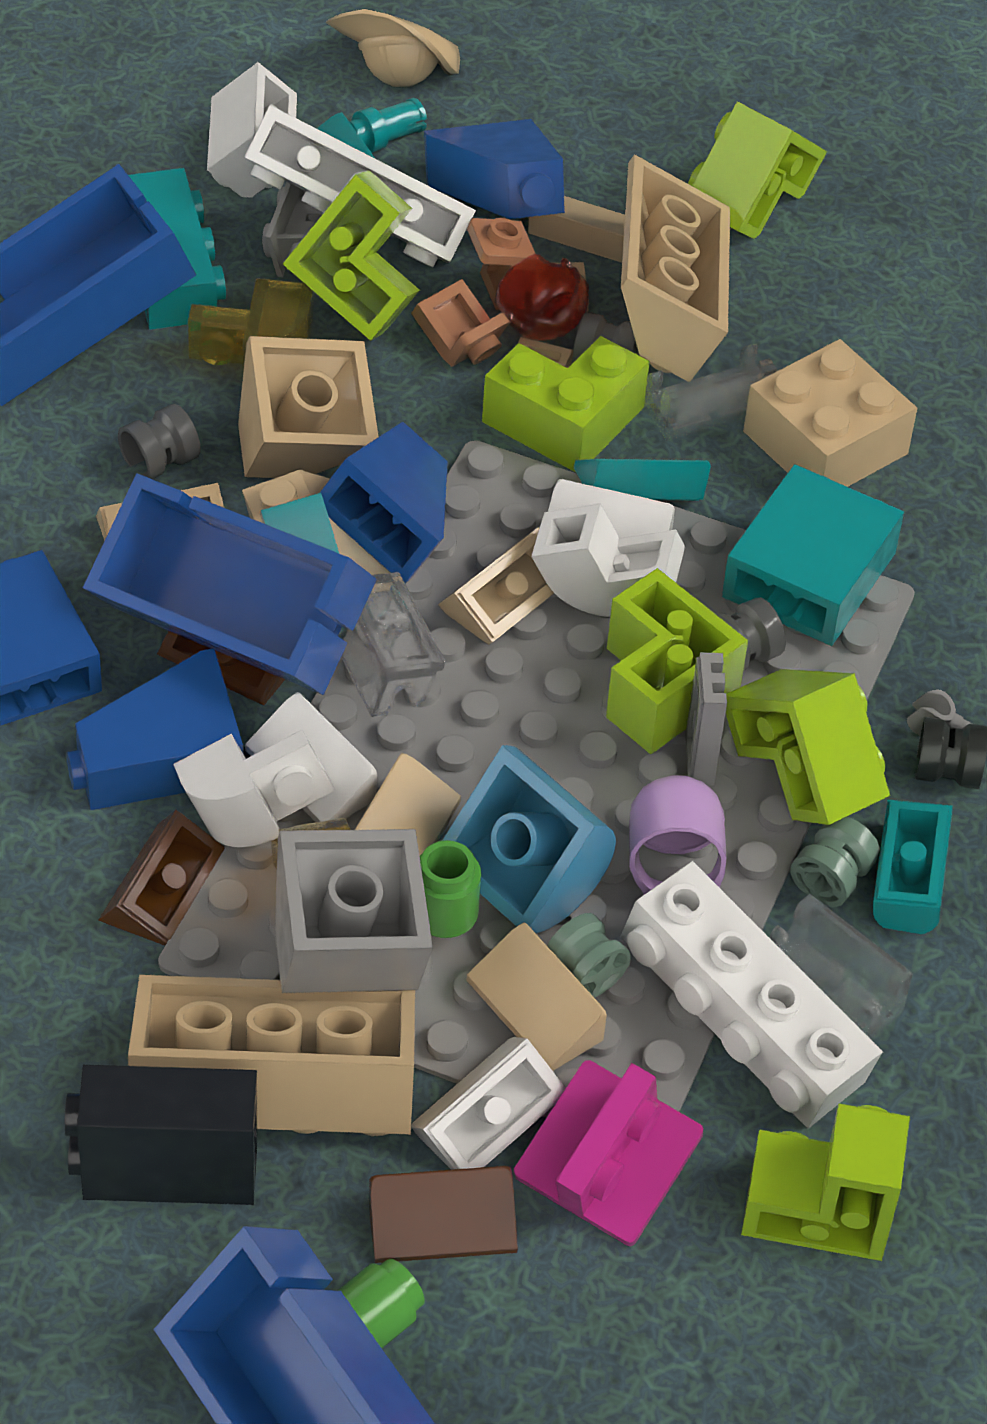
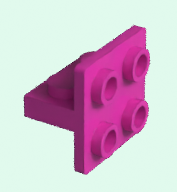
[514,1060,703,1246]

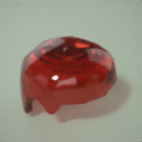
[495,254,589,341]

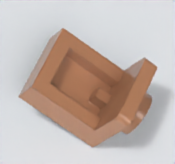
[467,218,537,310]
[411,279,510,367]

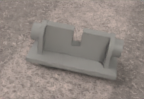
[262,182,324,277]

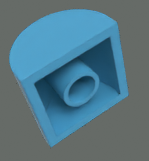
[442,745,616,933]

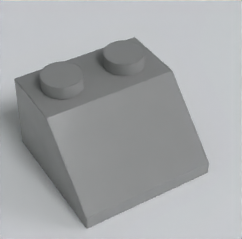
[275,829,433,993]

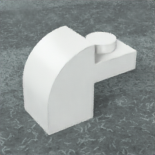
[531,503,685,617]
[173,730,335,847]

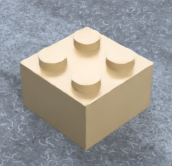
[743,339,917,487]

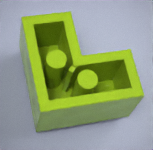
[688,101,827,239]
[283,170,420,341]
[482,336,650,472]
[606,568,748,754]
[725,669,890,825]
[741,1103,910,1261]

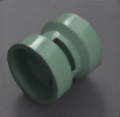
[790,816,880,907]

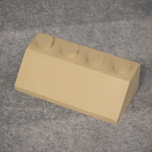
[621,154,730,382]
[128,975,415,1136]

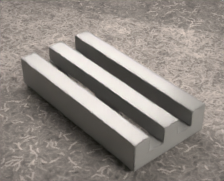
[685,652,727,786]

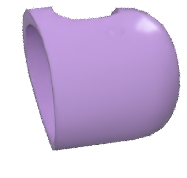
[629,775,726,895]

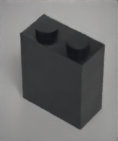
[65,1064,258,1205]

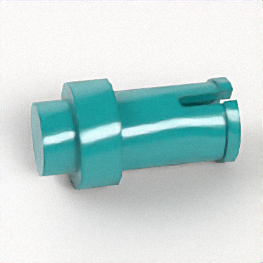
[349,97,427,153]

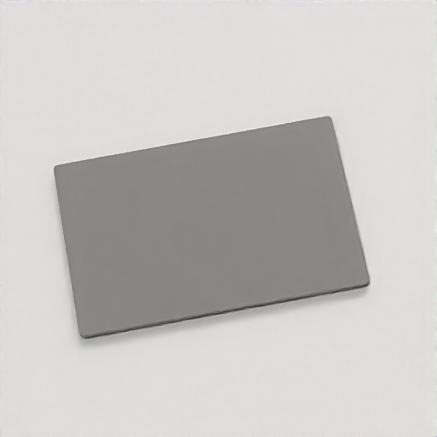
[158,441,915,1118]

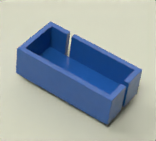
[0,164,196,406]
[83,473,377,695]
[154,1226,435,1424]

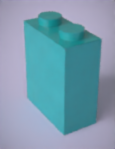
[722,464,904,646]

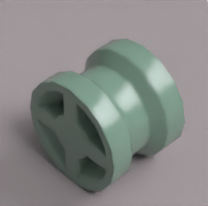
[547,913,631,998]

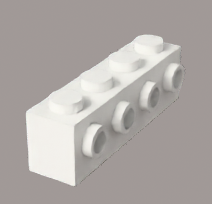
[244,105,476,267]
[620,861,883,1129]

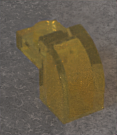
[188,278,314,372]

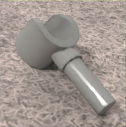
[907,689,973,736]

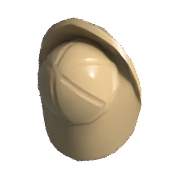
[326,9,460,87]

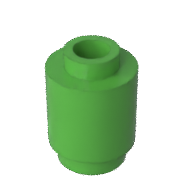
[420,840,481,938]
[337,1259,425,1349]

